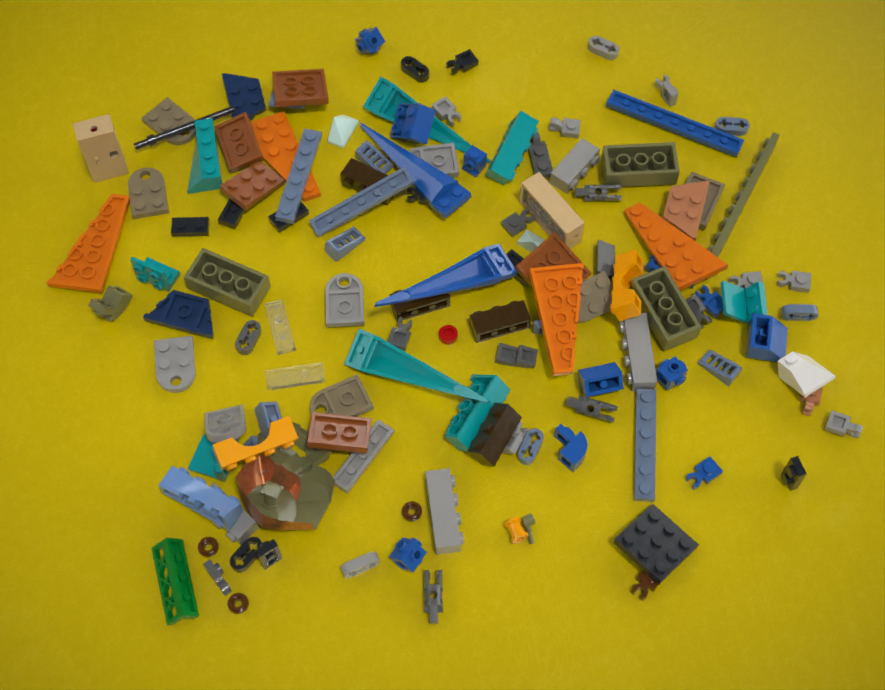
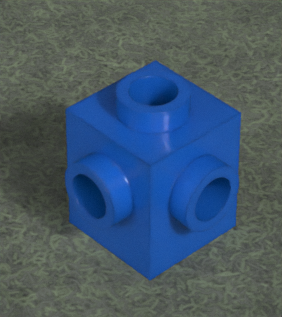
[354,27,386,54]
[656,356,688,391]
[389,537,427,572]

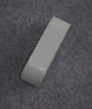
[588,36,619,60]
[340,552,381,578]

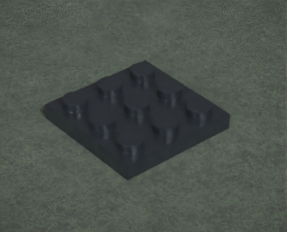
[613,504,699,585]

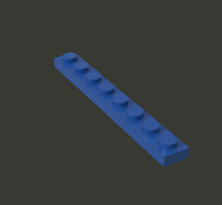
[606,90,744,157]

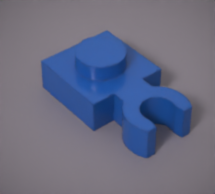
[694,285,723,318]
[685,456,723,490]

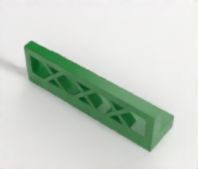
[151,538,199,625]

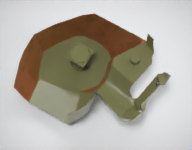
[236,422,335,530]

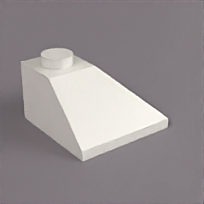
[778,351,835,397]

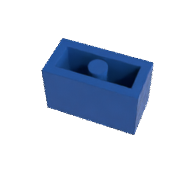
[578,362,624,397]

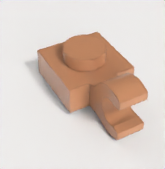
[799,386,823,416]

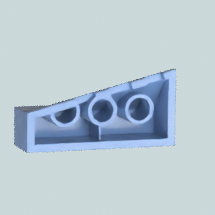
[158,466,243,531]

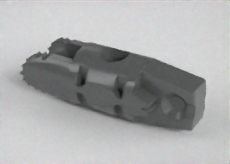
[575,185,621,201]
[566,395,618,423]
[424,570,443,624]

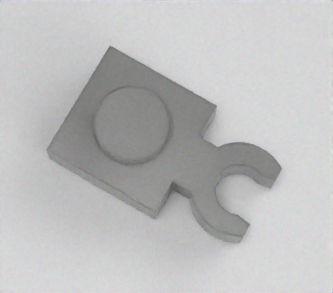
[432,96,461,127]
[729,271,763,289]
[777,271,811,293]

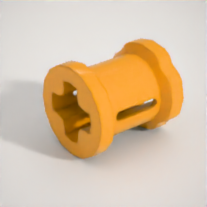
[504,517,529,544]

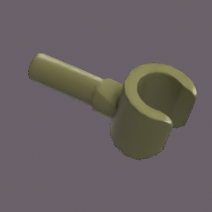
[522,514,535,544]

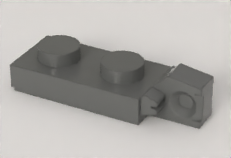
[528,132,553,178]

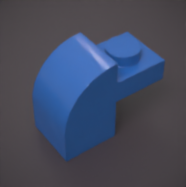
[554,423,587,472]

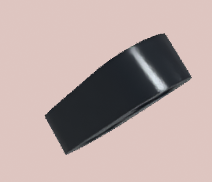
[401,56,429,83]
[230,537,262,573]

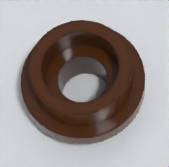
[402,501,422,522]
[198,537,219,557]
[228,593,249,614]

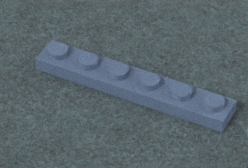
[275,129,322,224]
[309,167,415,237]
[634,388,656,502]

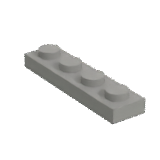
[333,420,394,494]

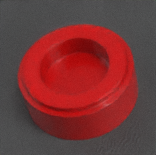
[439,325,458,345]

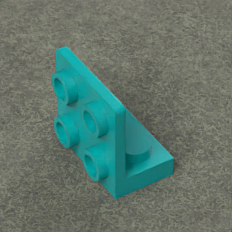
[130,257,180,292]
[721,281,768,324]
[188,434,239,482]

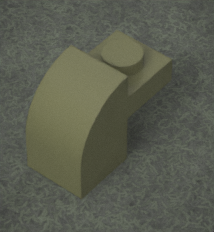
[88,286,133,321]

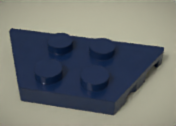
[222,73,266,121]
[143,290,214,339]

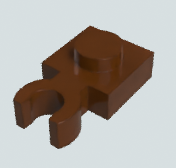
[631,570,659,601]

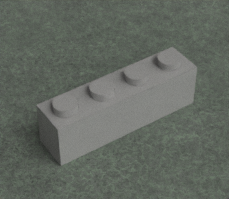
[619,313,657,391]
[425,468,464,555]

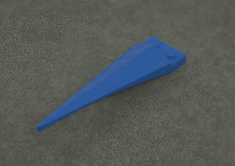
[360,123,471,218]
[374,244,517,307]

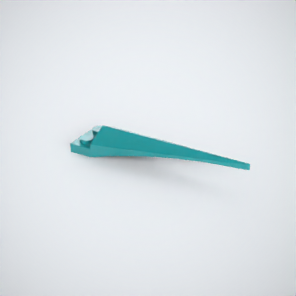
[363,76,491,163]
[344,329,490,403]

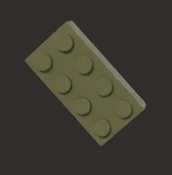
[601,142,680,187]
[184,248,271,317]
[629,266,701,351]

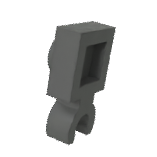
[501,208,535,237]
[686,294,712,329]
[387,317,412,351]
[203,559,232,596]

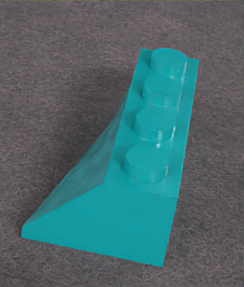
[486,111,539,185]
[187,118,223,194]
[445,374,510,451]

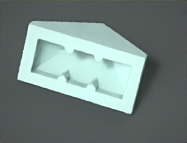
[328,115,359,149]
[517,230,545,252]

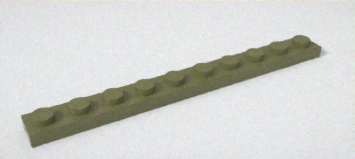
[705,132,779,280]

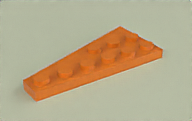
[251,111,321,202]
[47,194,130,293]
[624,202,728,291]
[529,263,584,376]

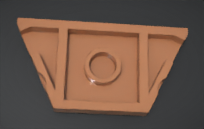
[663,181,710,241]

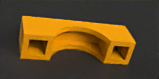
[610,249,644,321]
[212,416,298,472]

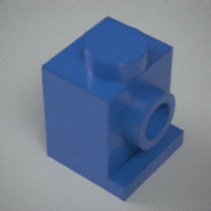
[462,145,487,178]

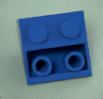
[390,103,436,145]
[746,313,788,362]

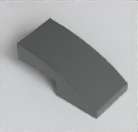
[495,343,538,368]

